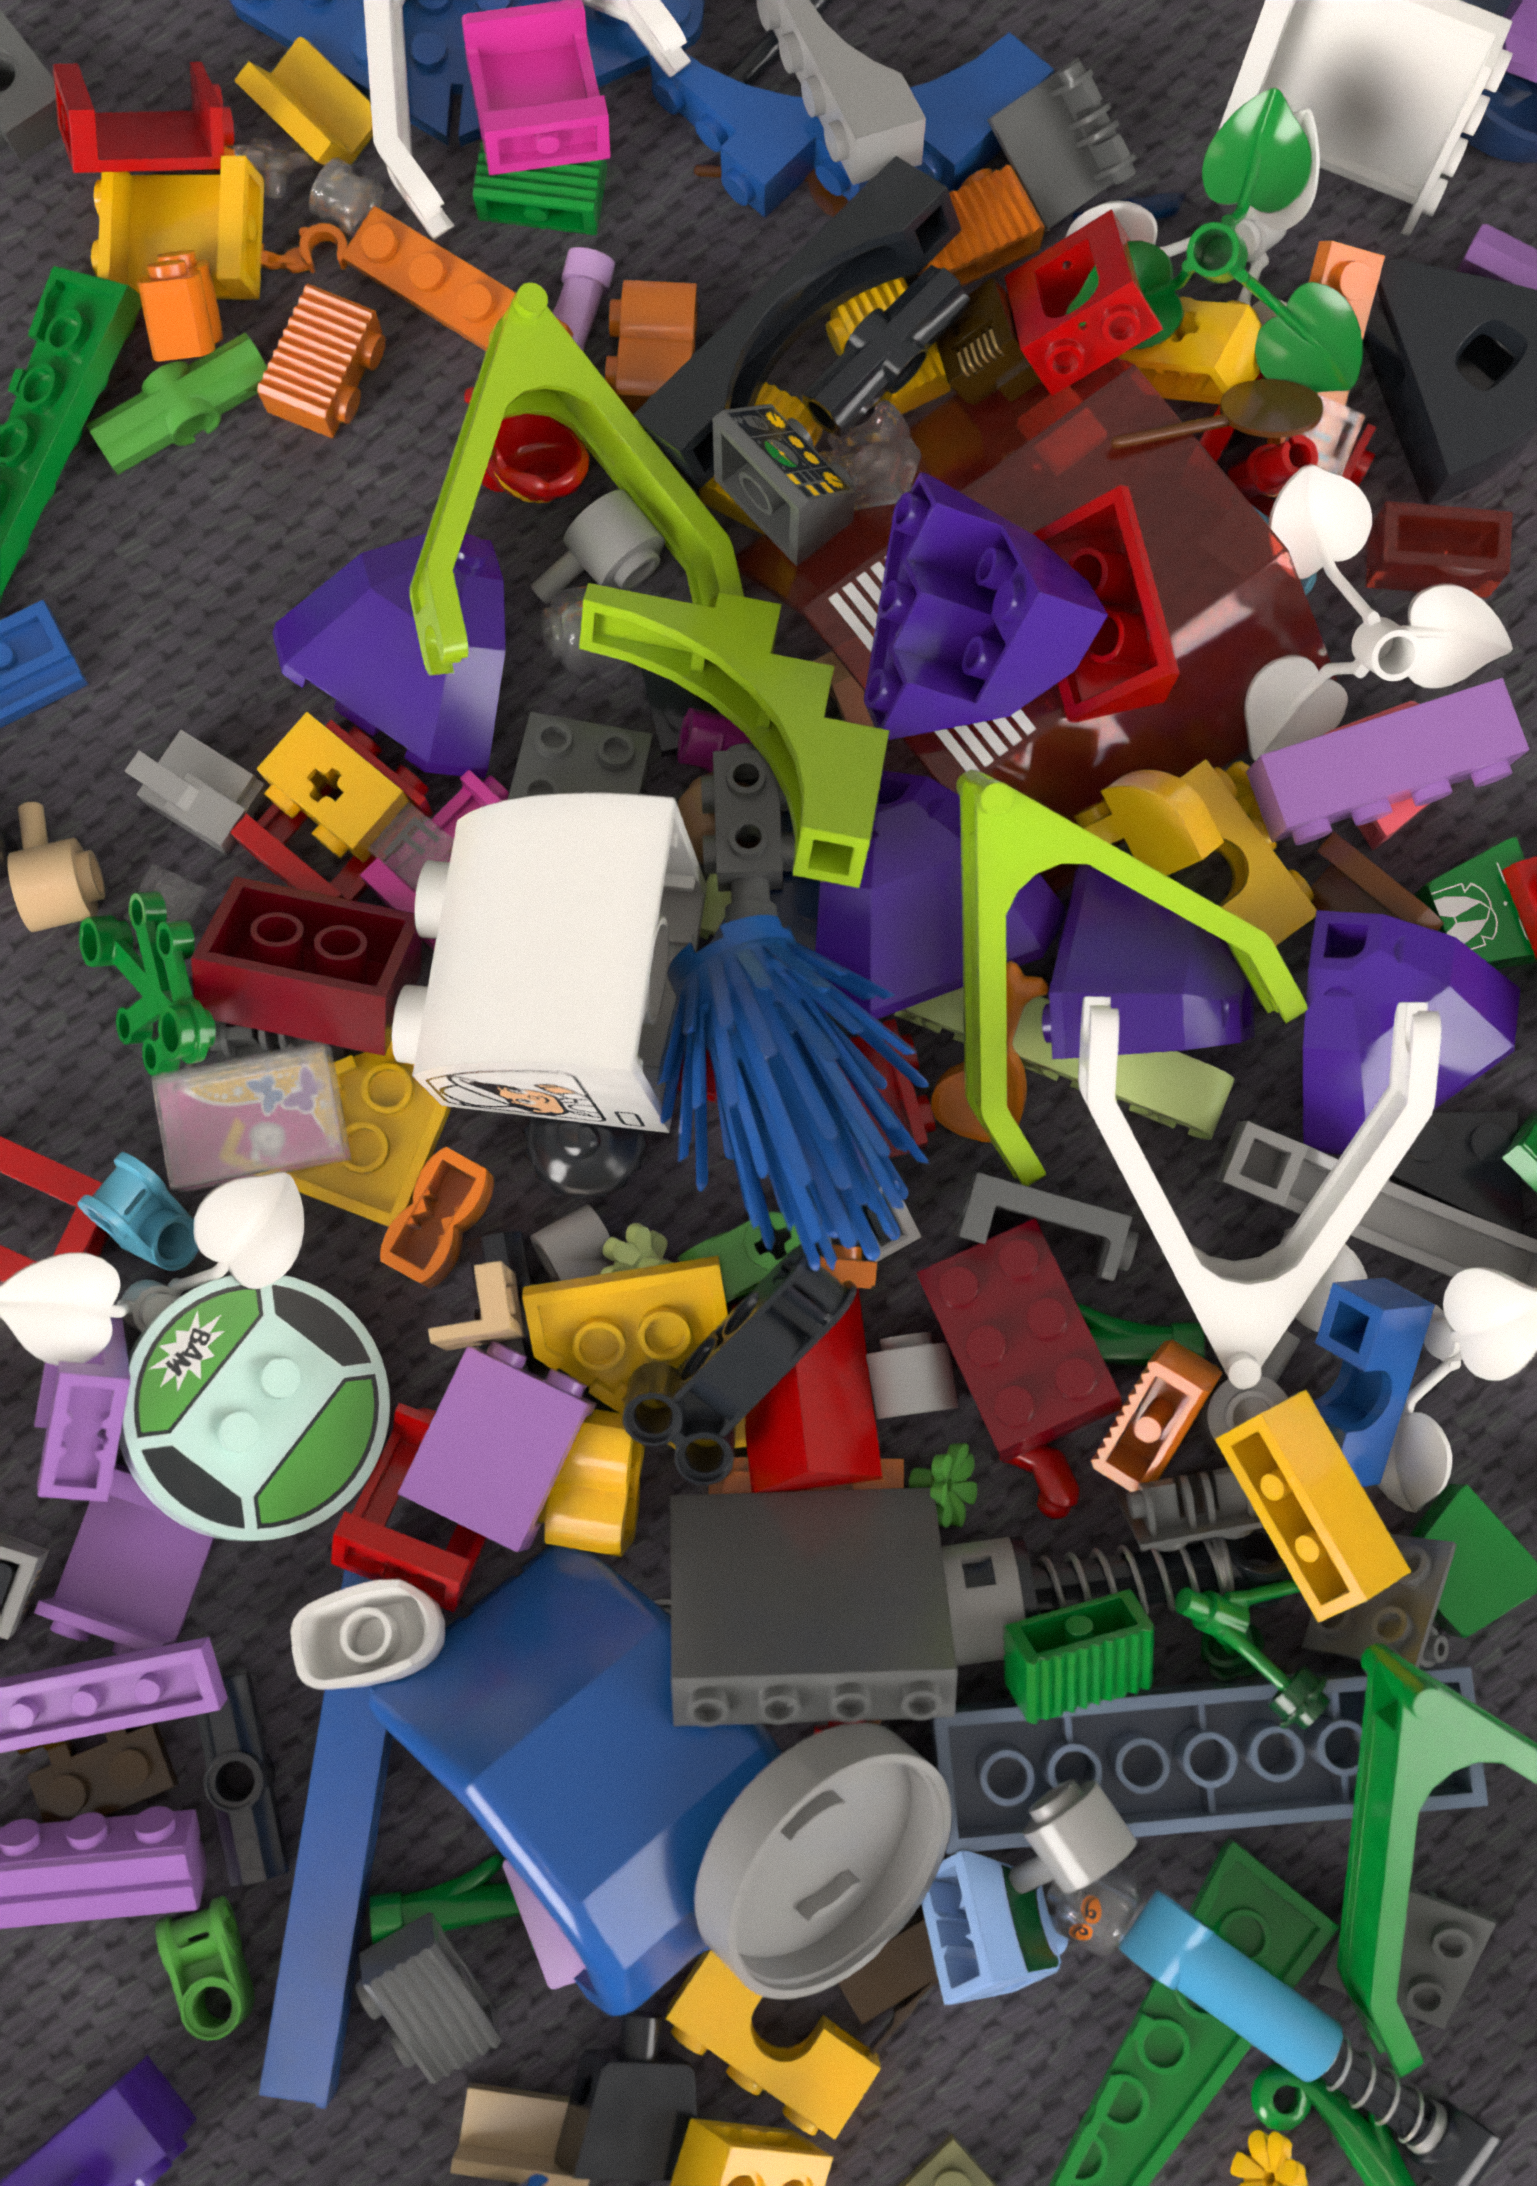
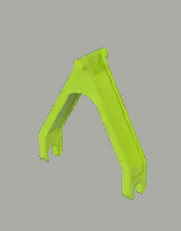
[409,282,744,676]
[956,770,1308,1187]

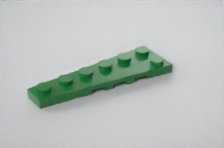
[0,266,142,604]
[1048,1838,1339,2186]

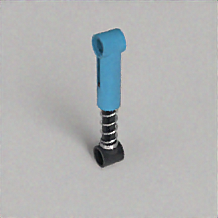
[1118,1889,1505,2186]

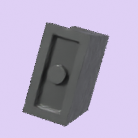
[953,1172,1138,1281]

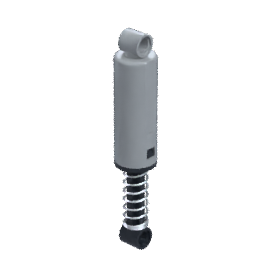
[654,1527,1291,1666]

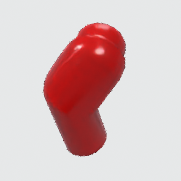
[999,1444,1080,1519]

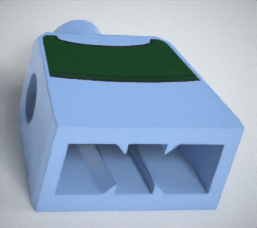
[922,1850,1069,2005]

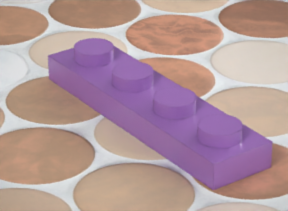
[0,1637,228,1753]

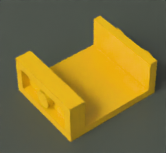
[91,156,265,300]

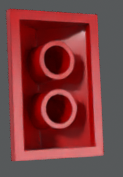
[1032,485,1180,723]
[732,1288,883,1493]

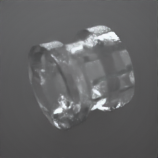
[309,158,384,237]

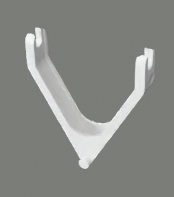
[364,0,691,240]
[1078,997,1441,1389]

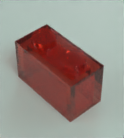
[1365,501,1513,598]

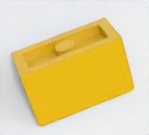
[234,37,373,174]

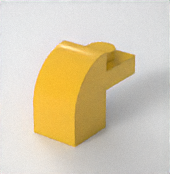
[1074,770,1224,876]

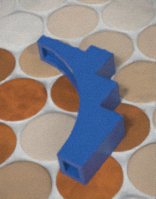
[650,32,1054,218]

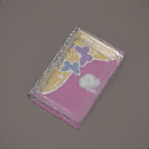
[151,1042,352,1194]

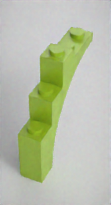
[579,583,889,888]

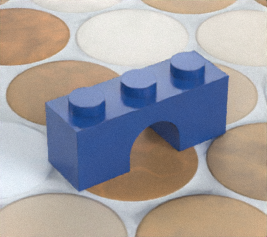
[1313,1278,1435,1487]

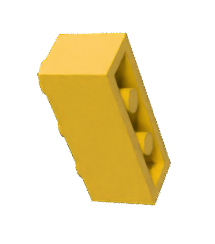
[1215,1390,1411,1623]

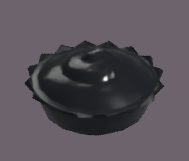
[522,1116,649,1201]

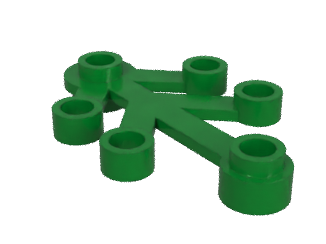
[79,891,216,1076]

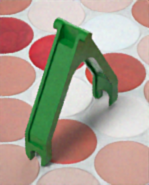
[1336,1643,1537,2078]

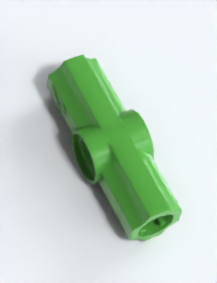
[86,332,268,475]

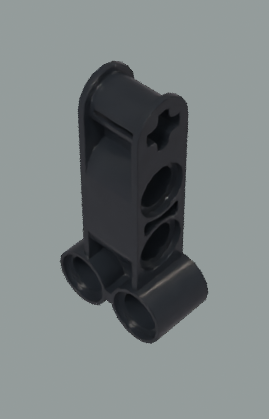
[623,1244,857,1485]

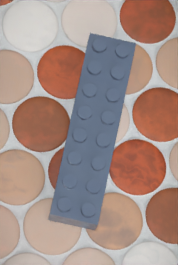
[929,1661,1488,1854]

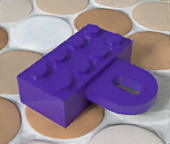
[0,2055,197,2186]

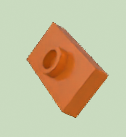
[819,1245,877,1289]

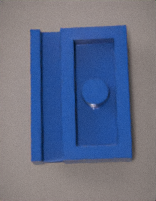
[0,600,89,728]

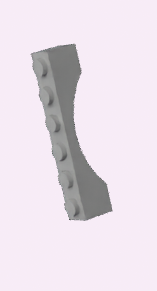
[757,0,926,185]
[1213,1121,1537,1289]

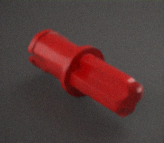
[1226,435,1319,500]

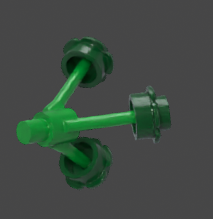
[1175,1578,1331,1730]

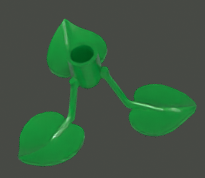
[1066,88,1363,393]

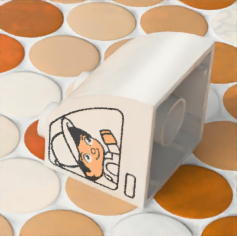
[392,793,707,1133]

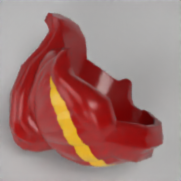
[464,387,589,503]

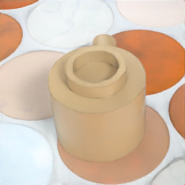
[8,802,105,932]

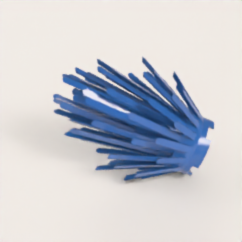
[657,915,930,1271]

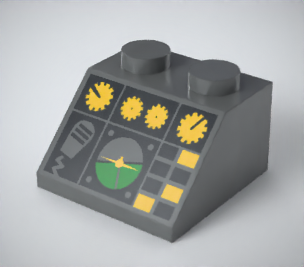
[713,404,856,567]

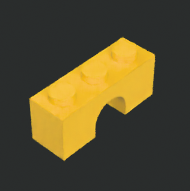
[1180,759,1317,947]
[666,1949,881,2140]

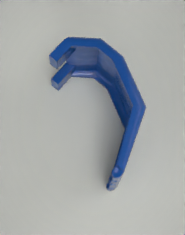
[369,1544,783,2016]

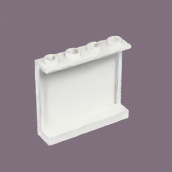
[1218,0,1513,236]

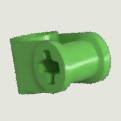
[677,1212,801,1303]
[155,1896,255,2041]

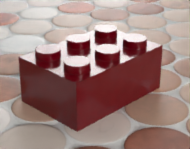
[191,876,422,1056]
[916,1218,1122,1463]

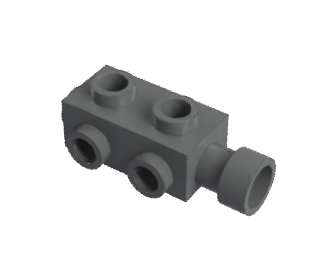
[701,743,795,923]

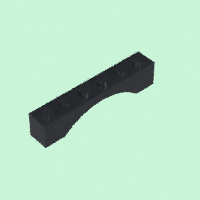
[633,156,962,489]

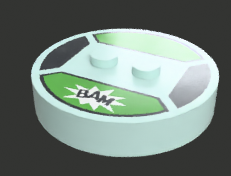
[119,1275,390,1541]

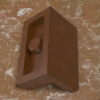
[1310,832,1444,931]

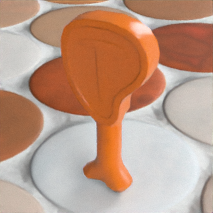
[931,961,1049,1143]

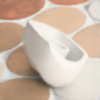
[291,1580,445,1690]

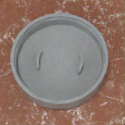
[695,1723,952,1999]

